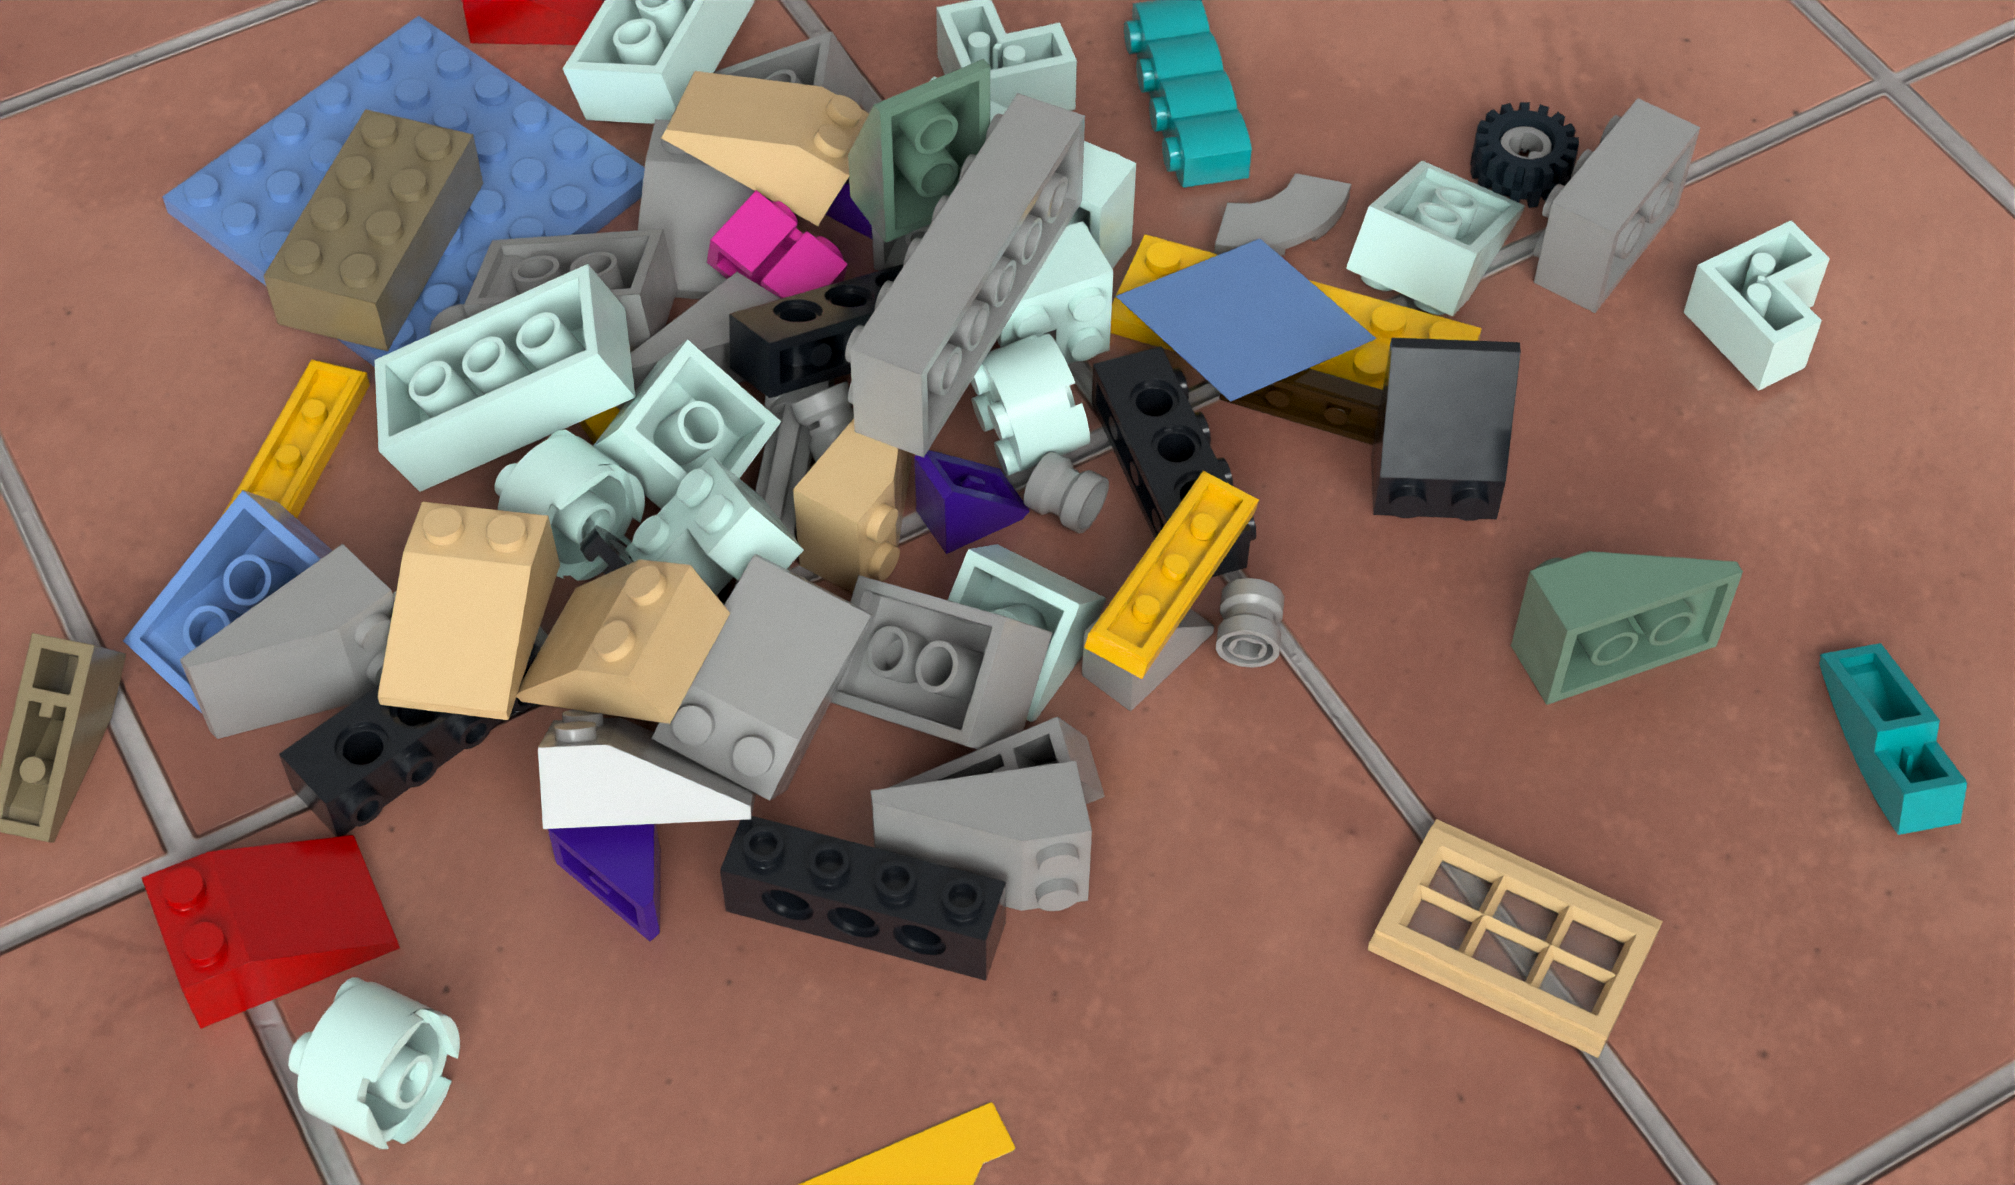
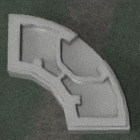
[1214,173,1351,256]

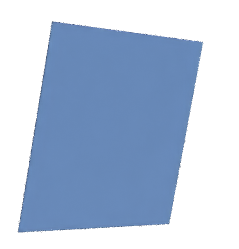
[1116,239,1376,402]

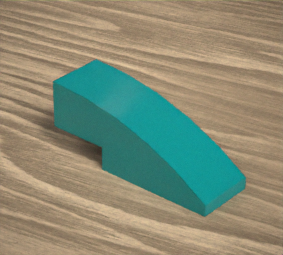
[1819,643,1968,835]

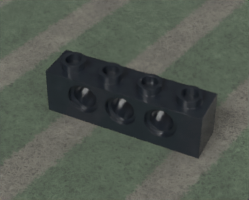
[729,264,903,398]
[1091,346,1256,578]
[279,643,540,837]
[720,816,1006,981]

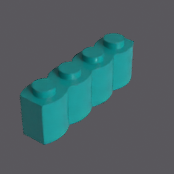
[1124,0,1252,188]

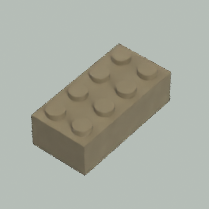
[263,109,483,351]

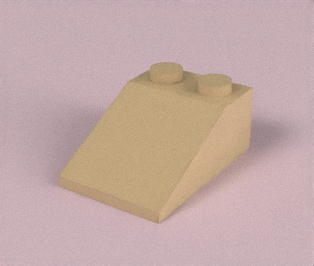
[661,71,869,226]
[793,419,913,594]
[378,502,560,720]
[517,559,730,724]

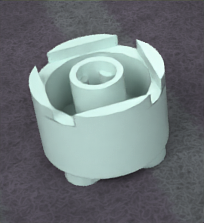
[971,332,1090,476]
[494,430,645,581]
[288,977,460,1149]

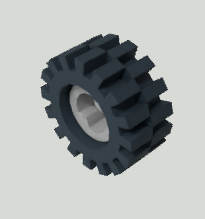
[1470,102,1579,208]

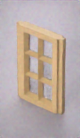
[1368,819,1663,1058]

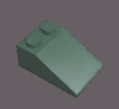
[848,59,990,243]
[1511,551,1743,705]

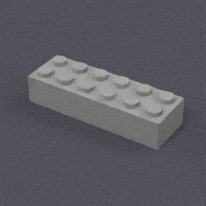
[845,93,1085,458]

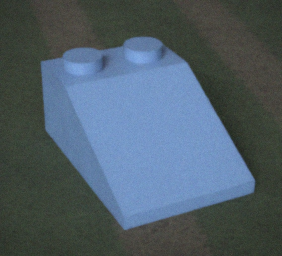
[123,490,333,713]

